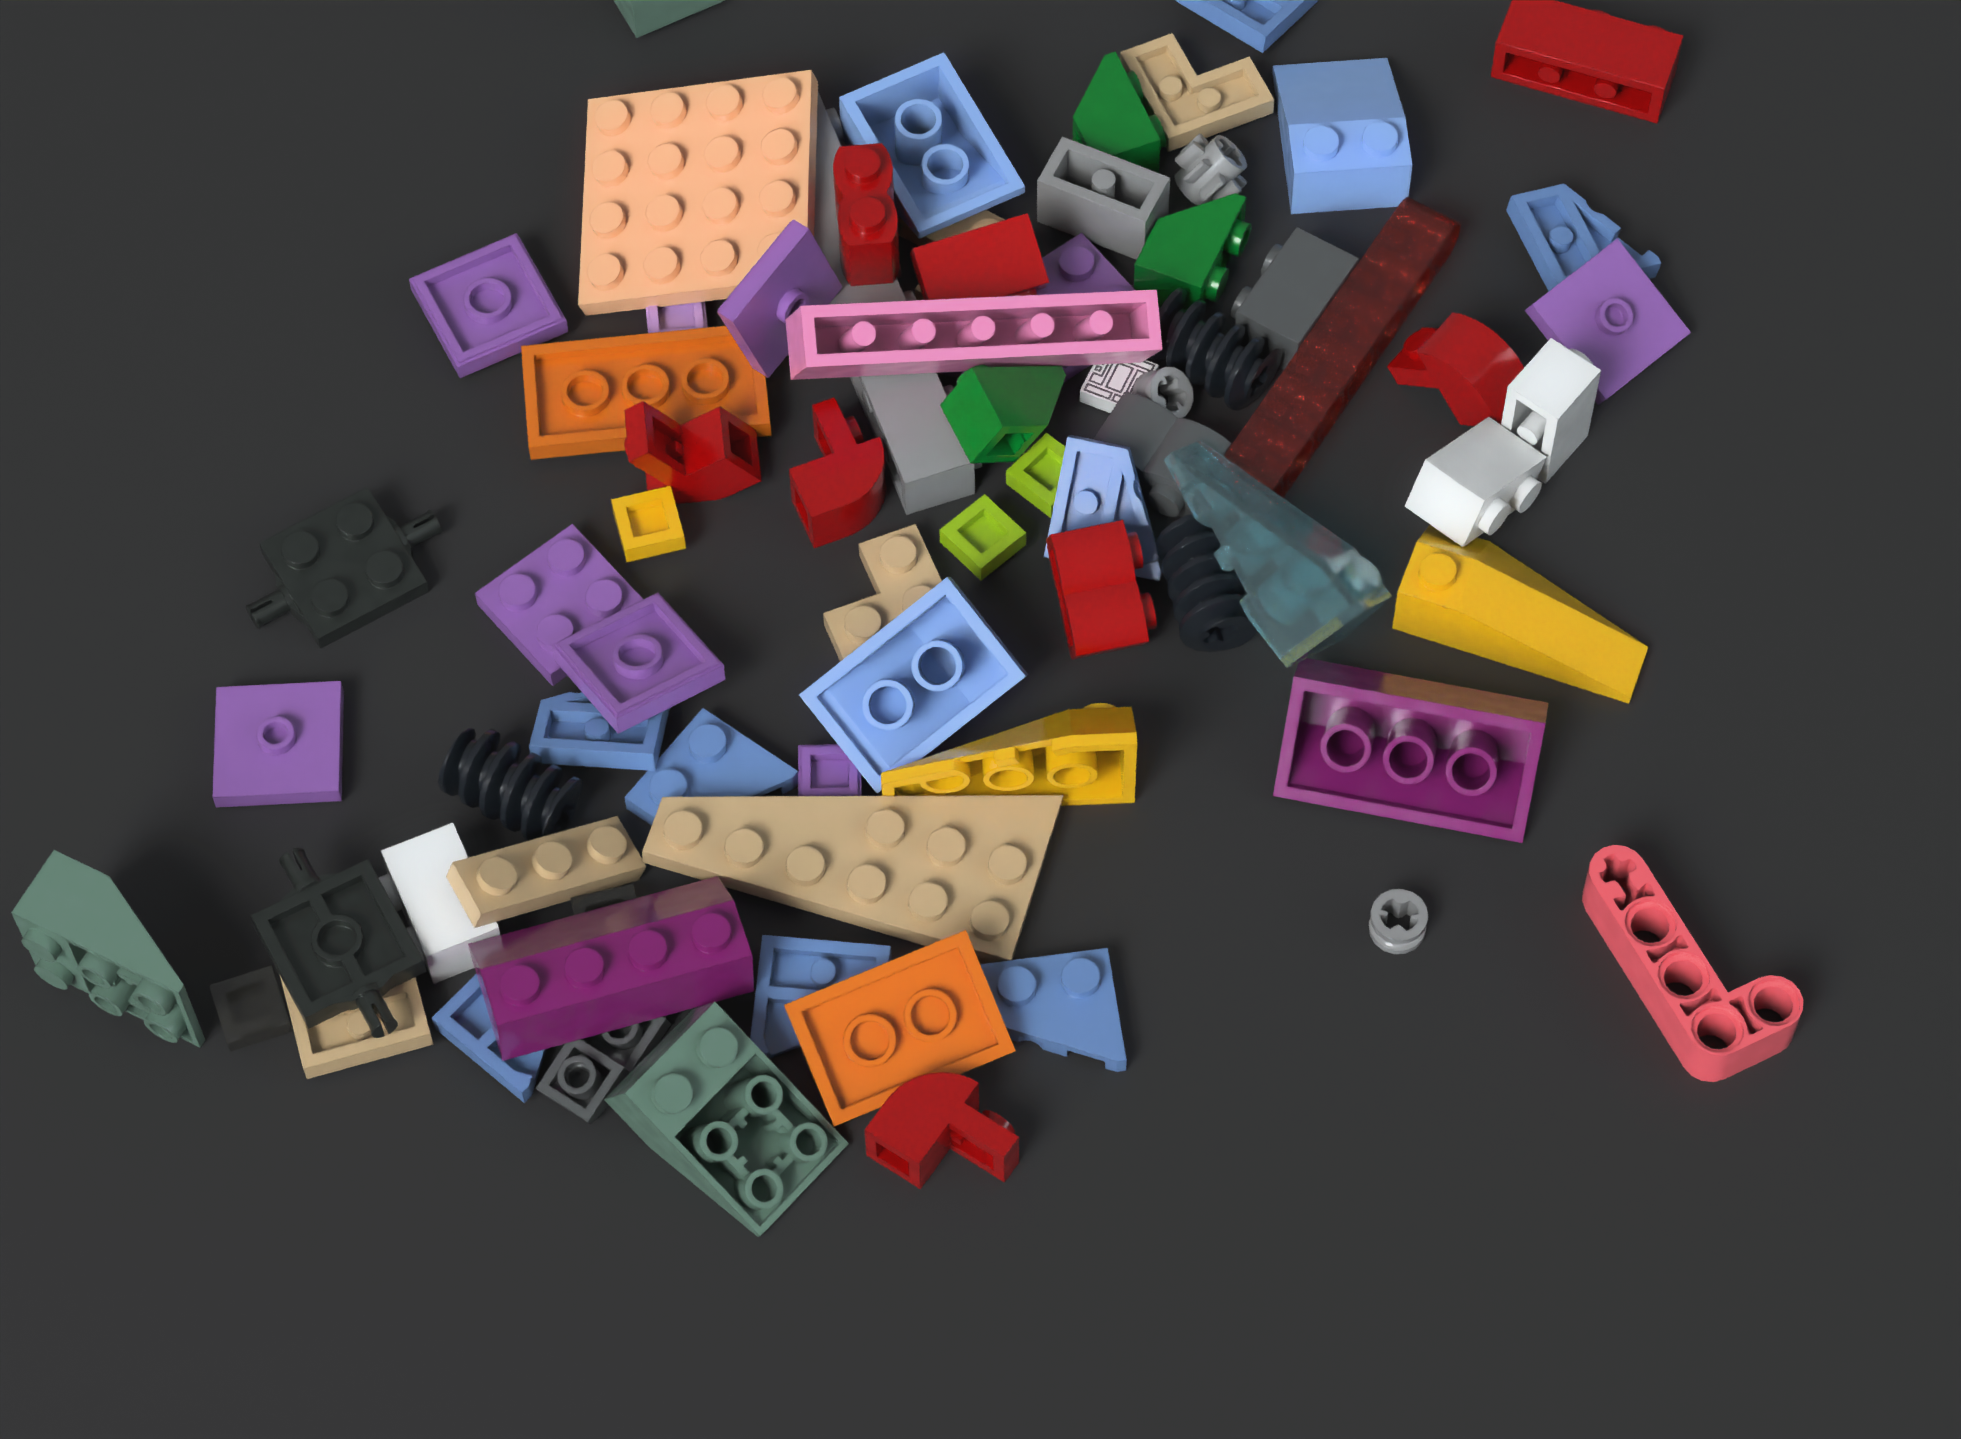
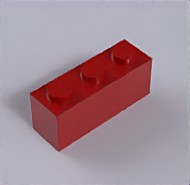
[1491,0,1683,124]

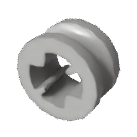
[1132,367,1193,418]
[1368,889,1428,954]

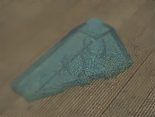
[1164,440,1392,668]

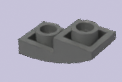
[535,1016,671,1124]

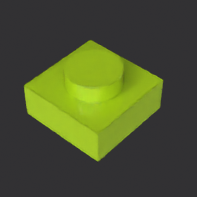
[1006,433,1065,518]
[939,494,1026,581]

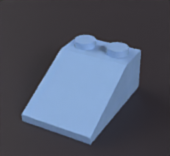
[839,52,1025,239]
[1272,58,1412,214]
[799,577,1028,794]

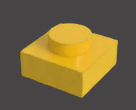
[611,486,686,563]

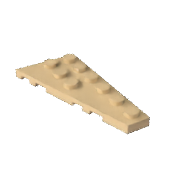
[642,795,1063,964]

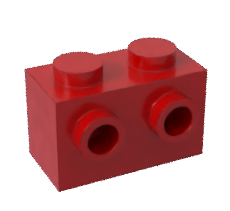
[910,213,1049,300]

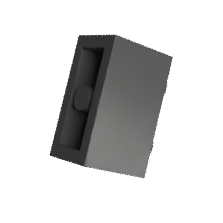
[1231,227,1359,376]

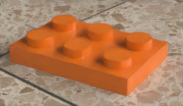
[784,930,1016,1127]

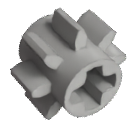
[1175,134,1247,205]

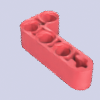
[1582,845,1804,1082]

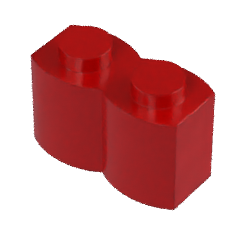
[833,143,900,286]
[1046,520,1157,660]

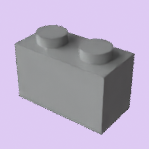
[1037,137,1170,260]

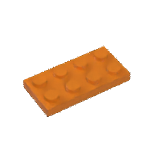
[521,326,772,460]

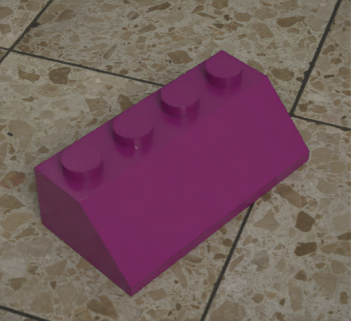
[1273,657,1548,843]
[468,876,754,1061]

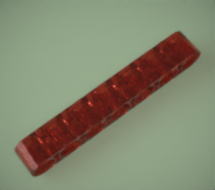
[1203,197,1461,530]

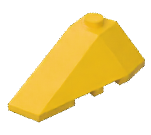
[1392,525,1648,704]
[881,703,1137,806]

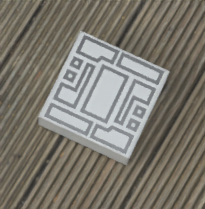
[1080,360,1159,413]

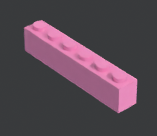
[785,290,1162,380]

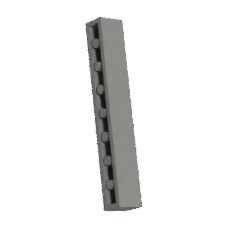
[814,92,982,515]

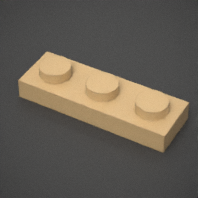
[446,816,646,928]

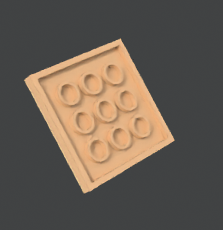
[578,70,818,316]

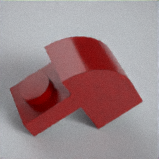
[1387,312,1524,426]
[789,397,886,549]
[624,401,761,504]
[864,1072,1019,1189]

